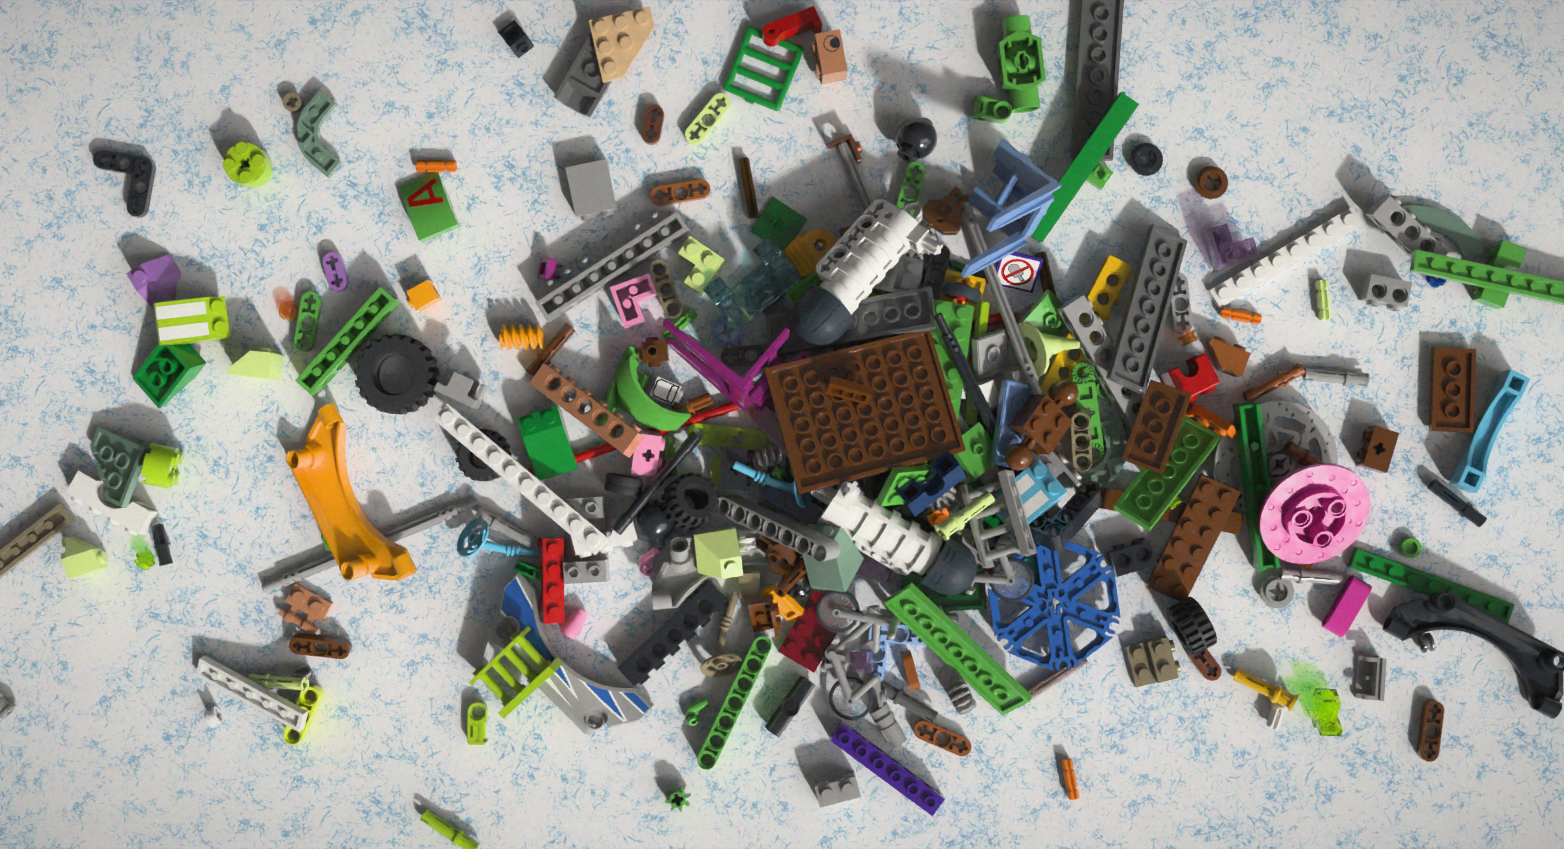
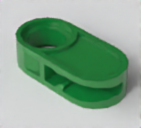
[513,560,541,581]

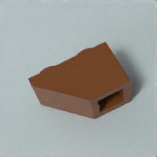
[1205,336,1251,378]

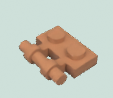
[278,583,333,634]

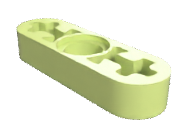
[685,93,730,146]

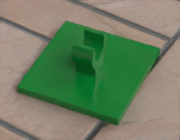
[750,197,807,253]

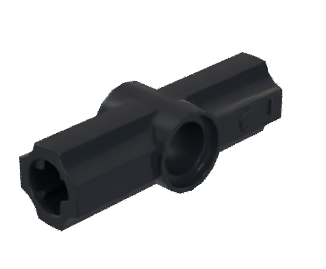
[764,675,816,737]

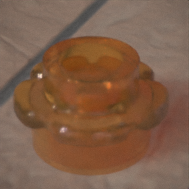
[279,301,299,321]

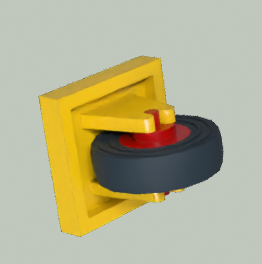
[938,270,987,320]

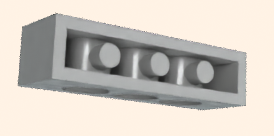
[1365,195,1449,259]

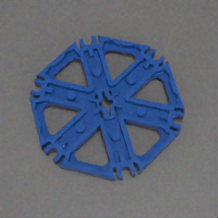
[987,541,1121,671]

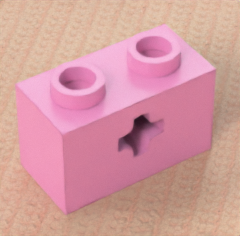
[631,429,665,477]

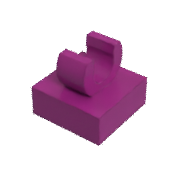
[537,258,563,280]

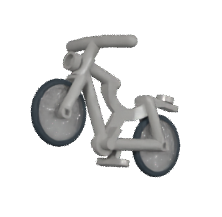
[911,502,1034,602]
[816,590,902,720]

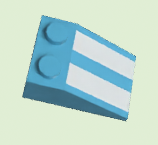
[989,459,1068,535]

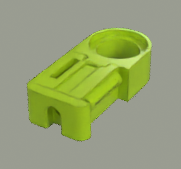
[467,701,488,745]

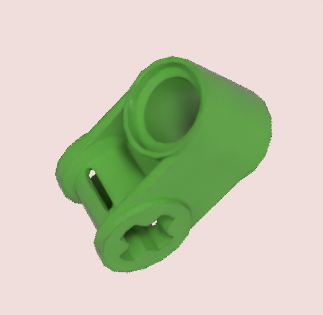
[970,96,1012,124]

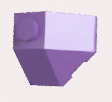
[126,254,182,309]

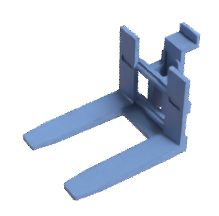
[960,138,1061,278]

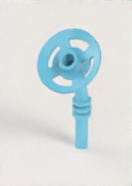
[732,461,813,509]
[457,518,538,558]

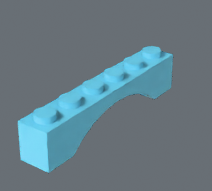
[1449,370,1530,493]

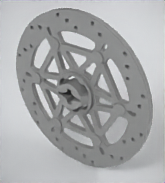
[1213,400,1338,518]

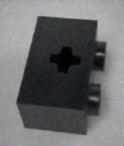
[721,447,752,490]

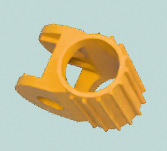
[783,228,837,279]

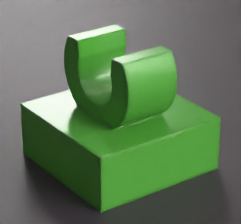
[1086,162,1113,190]

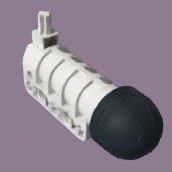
[792,199,943,345]
[811,481,977,595]

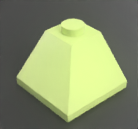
[693,527,743,579]

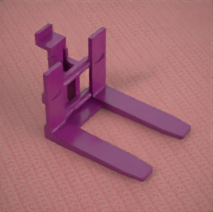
[663,319,821,412]

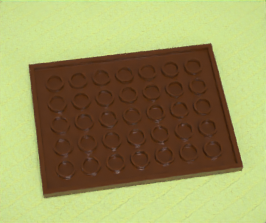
[764,331,966,494]

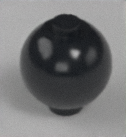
[895,117,937,162]
[633,499,675,547]

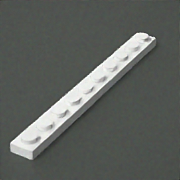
[433,403,609,555]

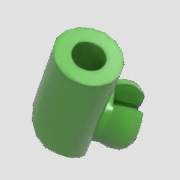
[685,696,710,726]

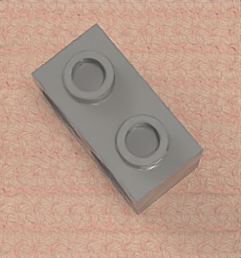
[1360,274,1412,311]

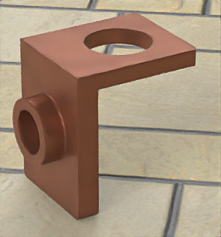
[828,134,862,164]

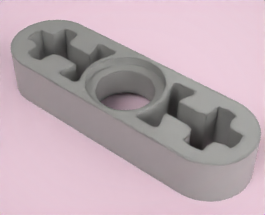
[1169,273,1193,334]

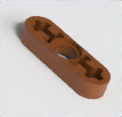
[650,179,711,206]
[913,719,972,756]

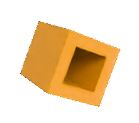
[406,280,442,312]

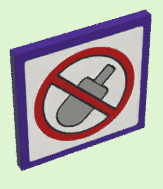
[996,252,1043,293]

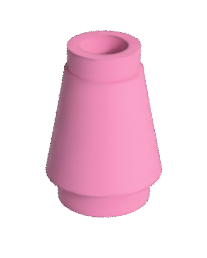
[560,607,588,640]

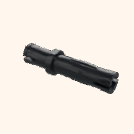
[1427,479,1487,527]

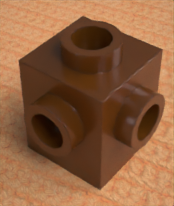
[638,337,670,368]

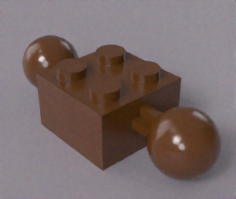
[1005,379,1079,470]

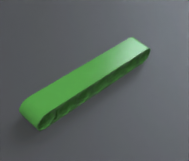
[697,634,772,770]

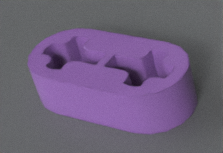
[323,252,349,292]

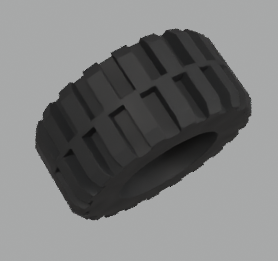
[354,334,440,415]

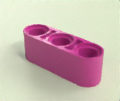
[1321,575,1372,638]

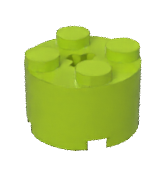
[223,142,273,188]
[141,443,184,489]

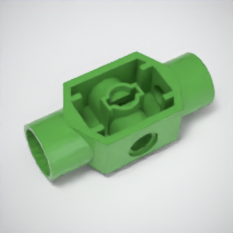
[996,15,1046,113]

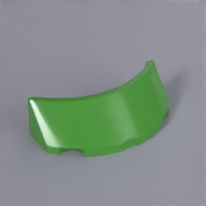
[616,355,692,431]

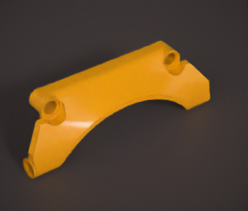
[286,403,417,581]

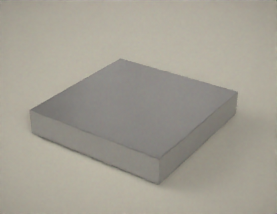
[972,328,1010,380]

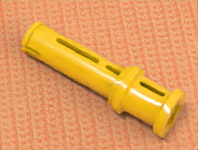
[1233,668,1299,712]

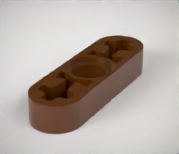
[289,633,352,659]
[1416,700,1444,762]

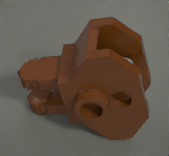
[923,186,970,236]
[756,534,802,575]

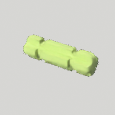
[1315,279,1331,321]

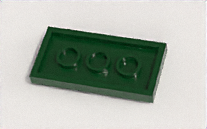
[900,567,987,611]

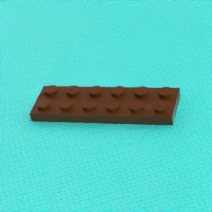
[1145,473,1241,601]

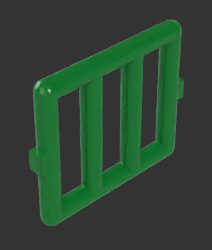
[723,26,804,111]

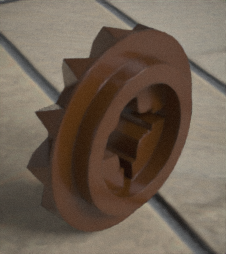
[1194,166,1228,200]

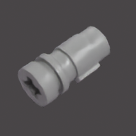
[869,702,907,748]

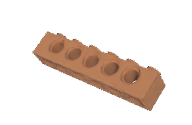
[529,363,645,458]

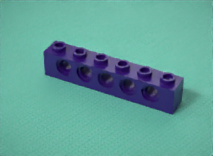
[829,720,945,817]

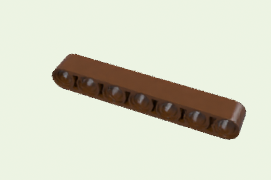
[1099,487,1244,535]

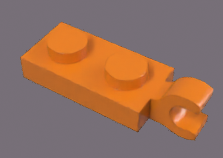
[1185,402,1238,439]

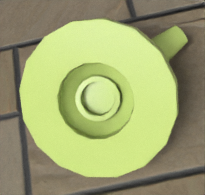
[1012,322,1080,377]

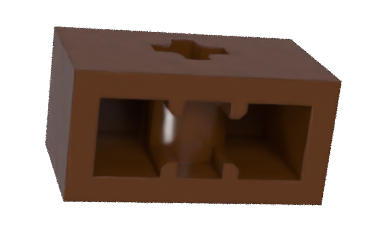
[1356,425,1399,473]

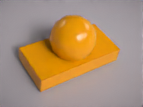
[760,583,804,621]

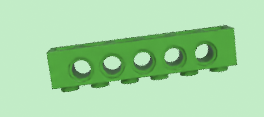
[295,287,401,396]

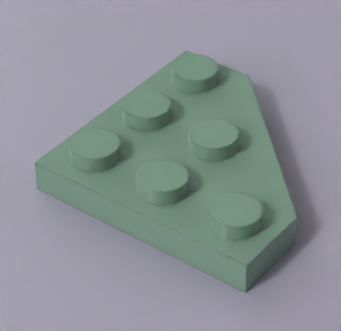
[90,427,150,508]

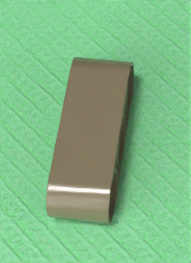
[649,259,683,319]
[1071,407,1092,472]

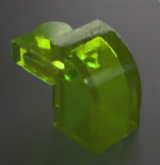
[1311,688,1343,736]

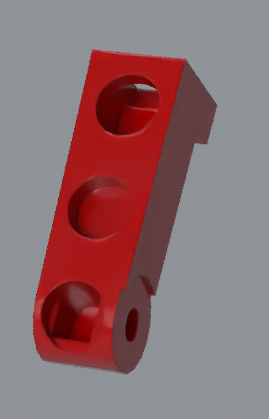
[762,6,822,47]

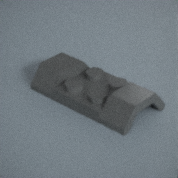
[554,32,612,118]
[841,247,924,294]

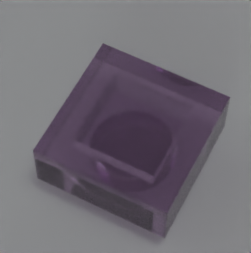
[849,649,874,673]

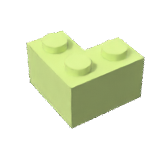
[678,236,725,296]

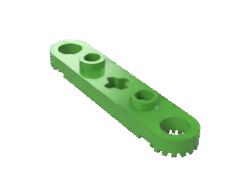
[1072,361,1104,464]

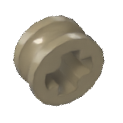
[282,92,304,113]

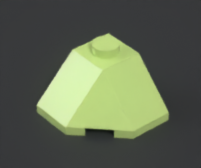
[61,537,109,579]

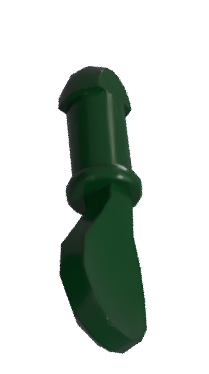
[949,259,988,284]

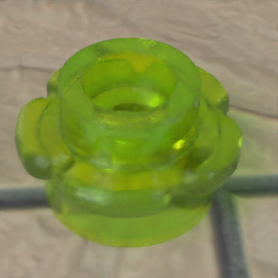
[134,551,156,570]

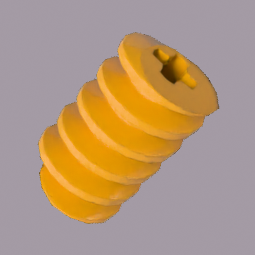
[499,323,544,350]

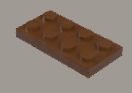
[1429,347,1476,433]
[1122,380,1192,474]

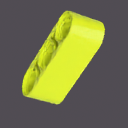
[283,684,324,745]

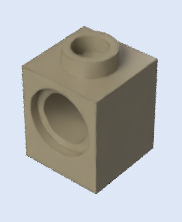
[739,572,760,603]

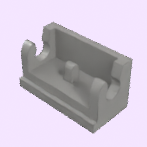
[1354,655,1387,701]

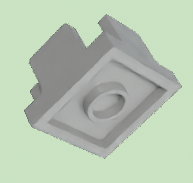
[434,368,488,410]

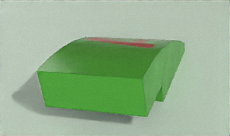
[399,172,461,243]

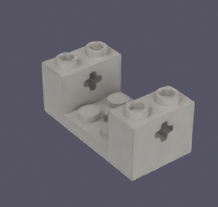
[563,496,610,584]

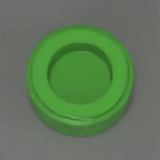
[1398,537,1421,558]

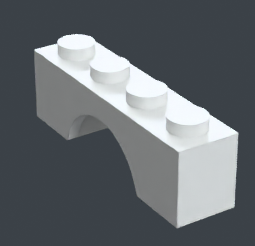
[65,470,158,535]

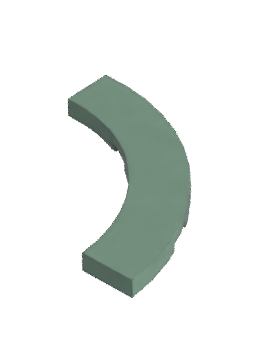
[1380,205,1488,260]

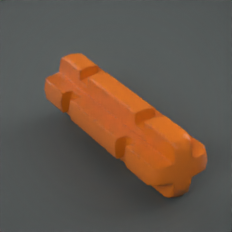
[415,160,457,172]
[1220,306,1262,325]
[1060,758,1080,800]

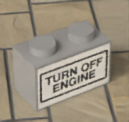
[814,772,861,808]

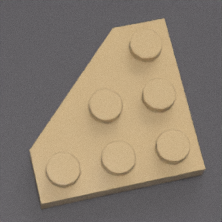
[589,6,655,83]

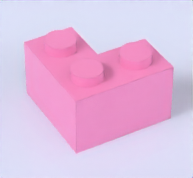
[610,273,658,329]

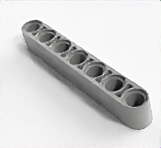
[716,494,840,562]

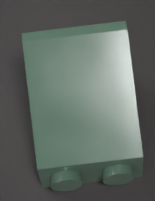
[802,523,864,592]

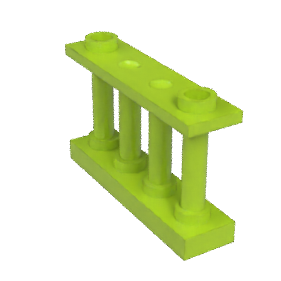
[469,626,563,719]

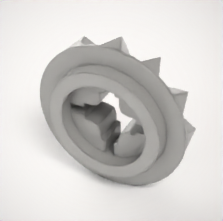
[1259,575,1294,609]

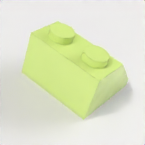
[226,347,283,380]

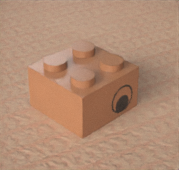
[811,29,848,84]

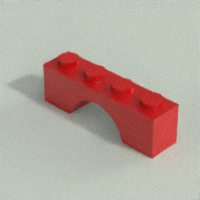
[538,537,565,624]

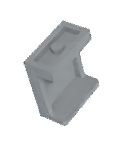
[565,159,618,221]

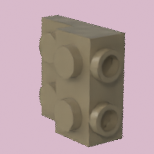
[1124,635,1181,688]

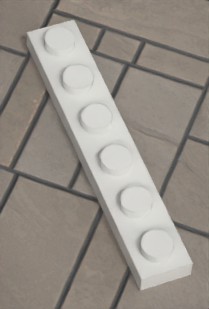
[196,655,308,732]

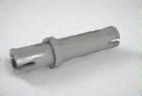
[1303,367,1369,387]
[475,506,536,549]
[1277,567,1343,586]

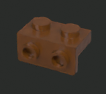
[747,595,782,637]

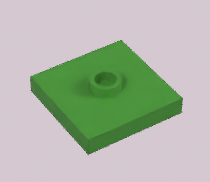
[1019,289,1066,336]
[954,422,994,481]

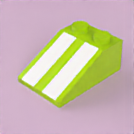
[154,296,230,345]

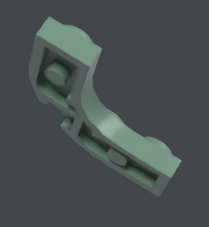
[297,90,343,178]
[1071,417,1127,493]

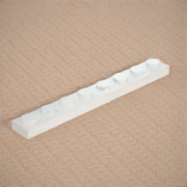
[1208,206,1363,309]

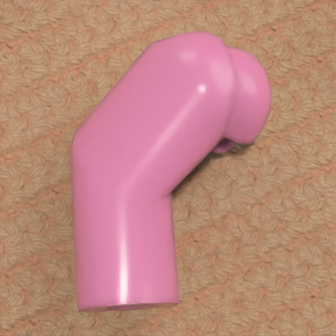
[639,547,661,576]

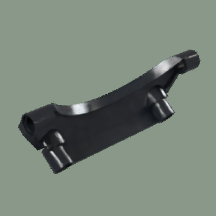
[1382,591,1564,719]

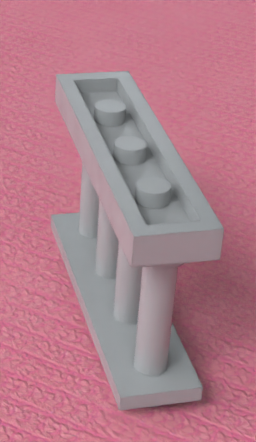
[960,470,1037,568]

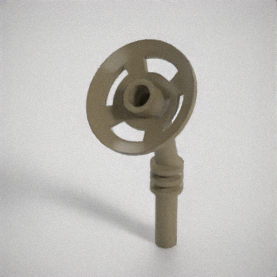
[700,592,742,677]

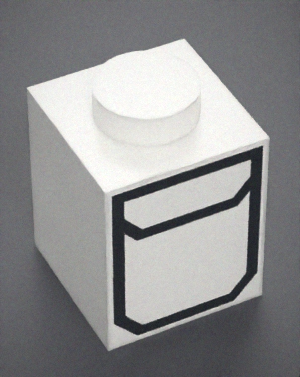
[650,377,684,406]

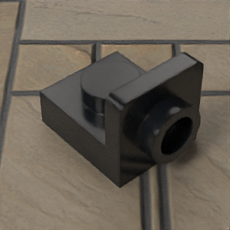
[498,20,534,58]

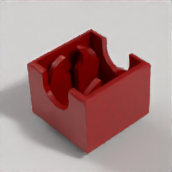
[1159,353,1220,403]

